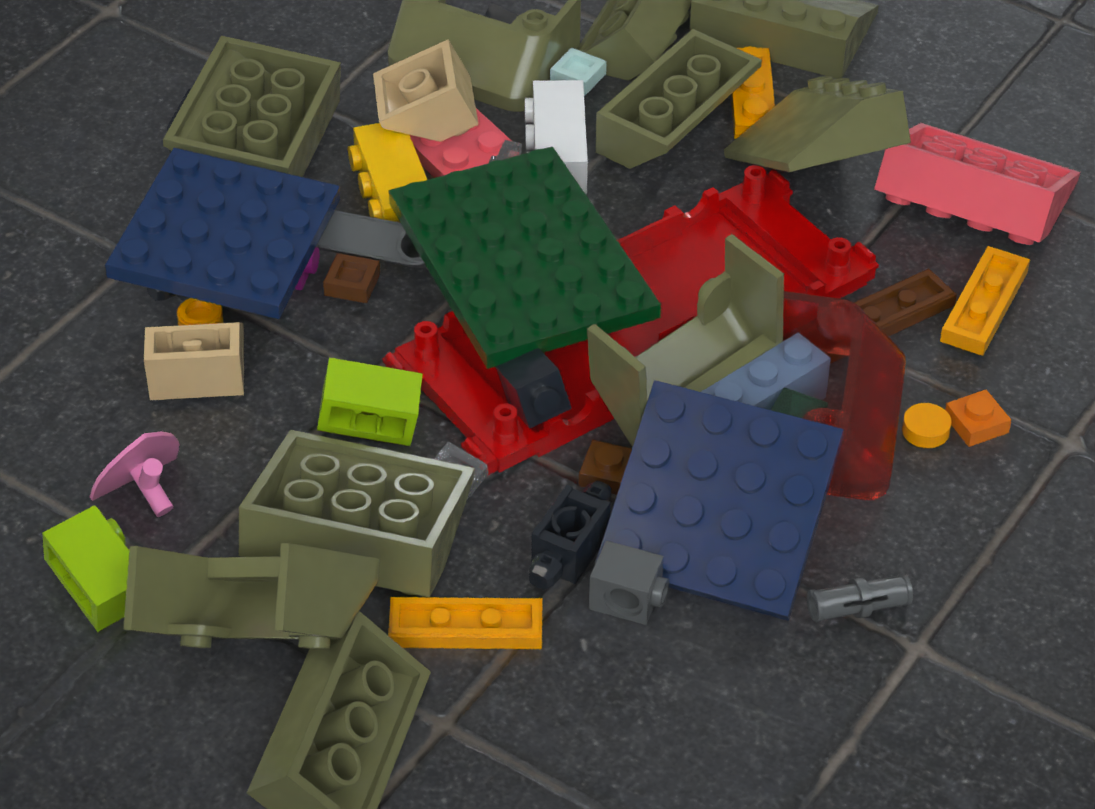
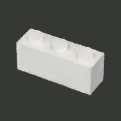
[525,80,588,194]

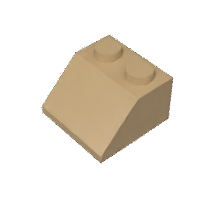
[373,39,479,142]

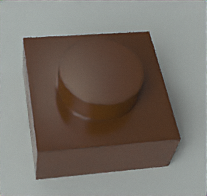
[323,253,380,303]
[578,440,632,495]

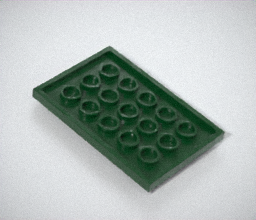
[389,146,661,369]

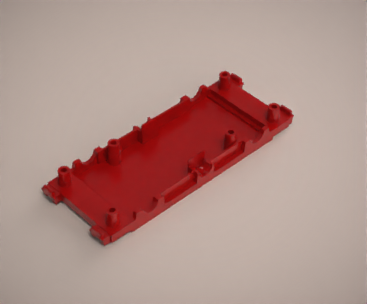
[382,165,879,477]

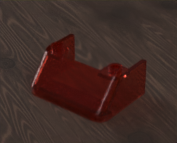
[783,291,906,500]

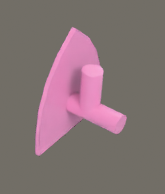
[90,431,179,517]

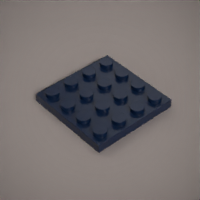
[105,148,340,319]
[595,380,844,621]

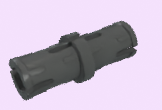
[807,573,913,622]

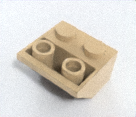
[144,322,244,400]

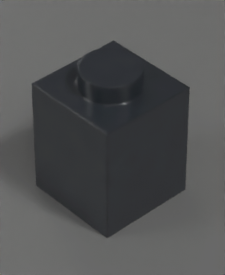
[496,348,572,429]

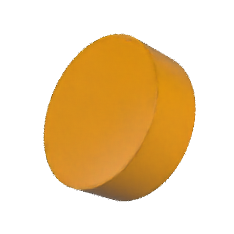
[177,298,224,326]
[902,403,951,448]

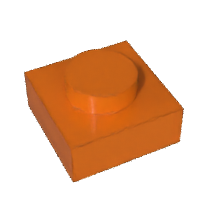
[945,389,1012,447]

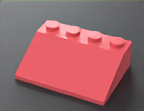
[874,123,1081,245]

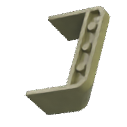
[388,0,581,112]
[587,234,784,447]
[123,543,380,649]

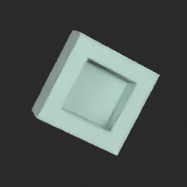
[550,48,607,96]

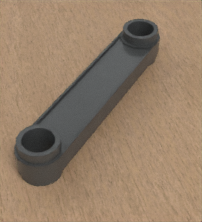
[316,210,426,268]

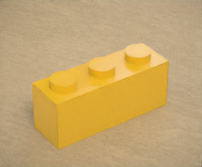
[348,123,427,222]

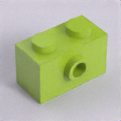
[317,357,423,446]
[42,505,130,632]

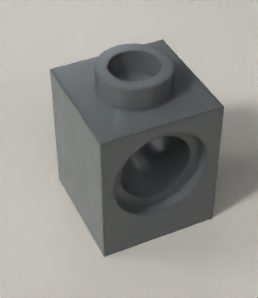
[589,541,669,625]

